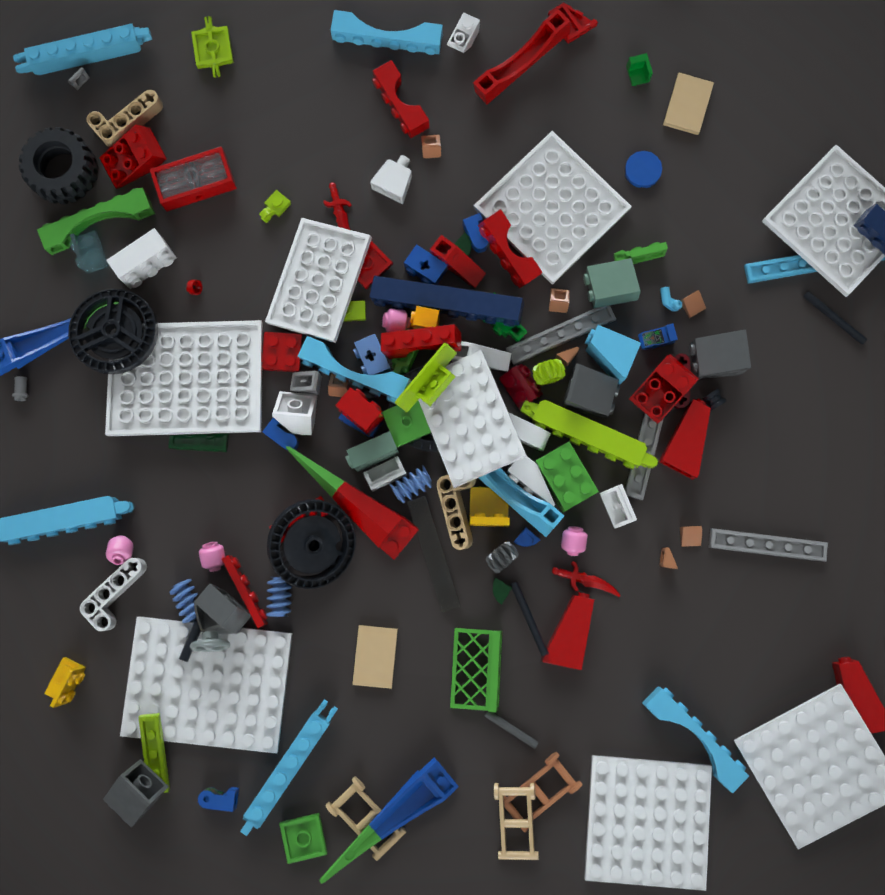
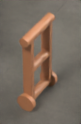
[504,752,582,832]

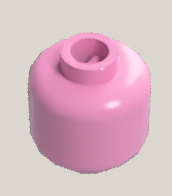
[382,309,411,332]
[561,526,588,556]
[106,535,134,565]
[199,542,226,572]

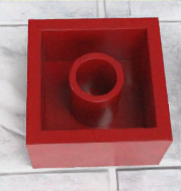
[335,387,384,436]

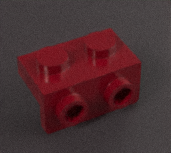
[499,364,543,410]

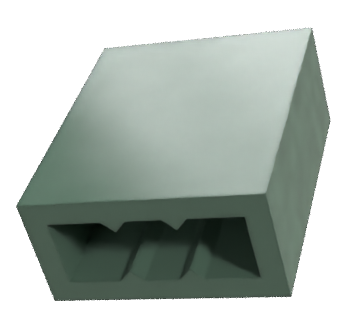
[583,258,641,308]
[345,431,399,472]

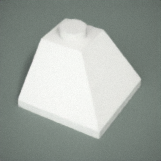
[272,391,317,435]

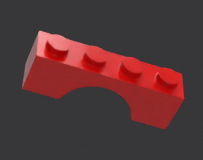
[372,60,429,139]
[478,209,543,289]
[381,324,461,359]

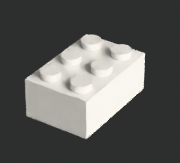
[106,228,177,289]

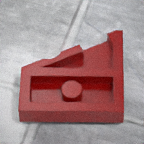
[548,2,598,44]

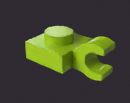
[259,190,291,223]

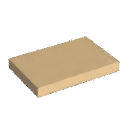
[663,73,714,135]
[353,625,398,689]

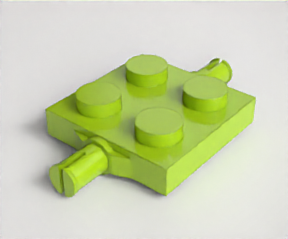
[191,16,234,78]

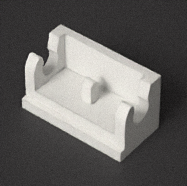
[363,456,407,492]
[599,484,637,529]

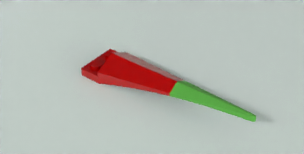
[286,446,419,560]

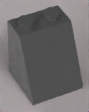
[689,330,751,379]
[562,363,620,419]
[103,759,169,828]

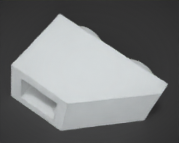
[447,12,480,53]

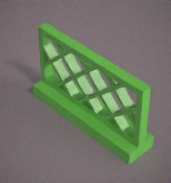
[450,628,503,712]

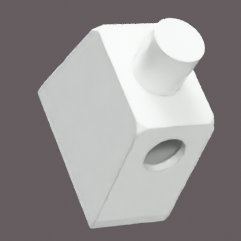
[370,155,412,204]

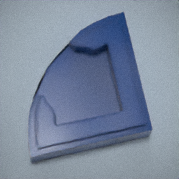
[513,527,540,547]

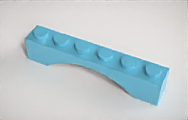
[331,10,443,55]
[298,336,411,404]
[479,468,564,537]
[642,686,749,793]

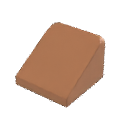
[421,135,441,158]
[549,288,569,313]
[681,290,706,318]
[555,347,580,367]
[328,373,349,397]
[680,526,702,547]
[659,547,678,569]

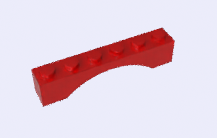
[473,9,570,105]

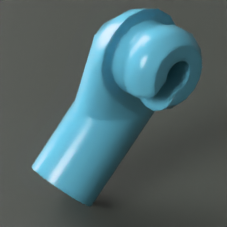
[660,287,682,312]

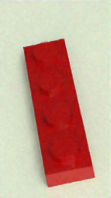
[222,555,268,628]

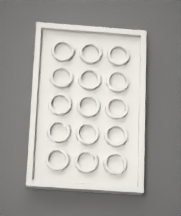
[265,218,372,343]
[418,350,527,488]

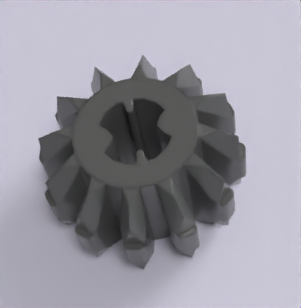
[486,541,519,573]

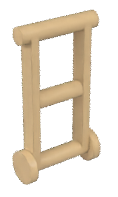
[325,776,406,861]
[494,783,539,860]

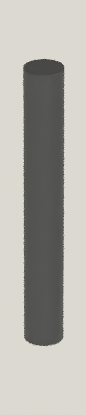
[484,711,539,749]

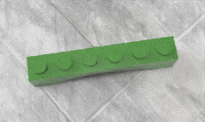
[37,188,155,255]

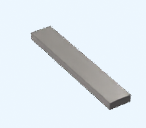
[506,305,616,366]
[625,413,664,500]
[709,528,828,562]

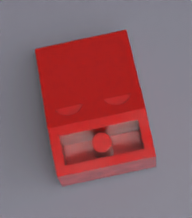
[99,124,167,189]
[629,354,699,424]

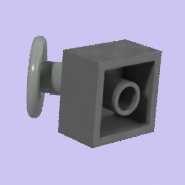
[190,584,251,652]

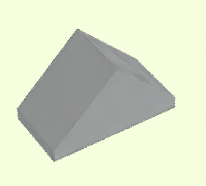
[290,371,322,395]

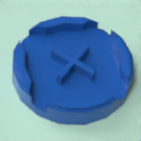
[625,151,662,188]

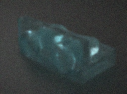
[70,230,108,274]

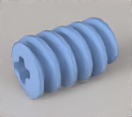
[390,465,432,503]
[266,577,292,617]
[169,579,198,623]

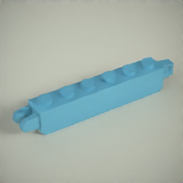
[13,23,152,75]
[0,496,135,545]
[240,699,338,836]

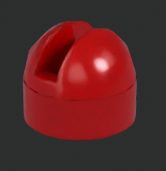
[186,280,203,295]

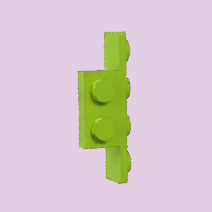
[395,343,456,412]

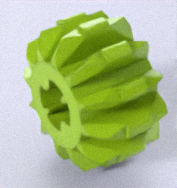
[532,359,566,386]

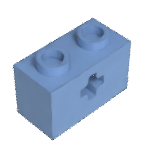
[353,334,391,375]

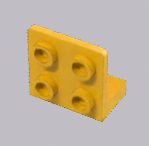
[469,487,510,527]
[44,657,86,708]

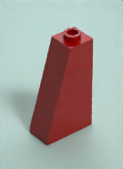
[659,399,711,480]
[541,592,595,670]
[832,657,885,734]

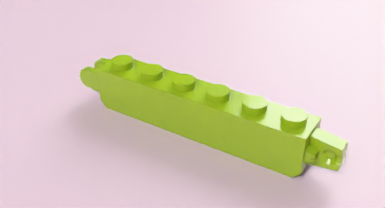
[521,400,658,469]

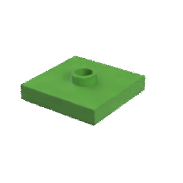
[382,400,431,448]
[279,813,328,864]

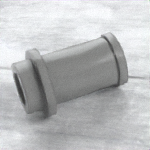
[12,376,29,401]

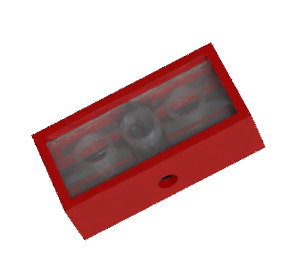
[150,146,237,212]

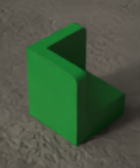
[626,53,653,86]

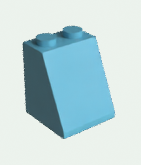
[584,325,641,385]

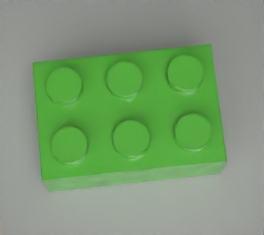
[535,442,599,512]

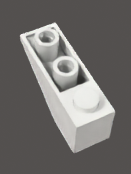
[452,341,512,372]
[507,457,555,506]

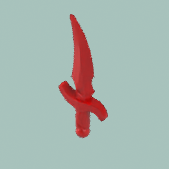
[323,182,351,230]
[552,561,620,597]

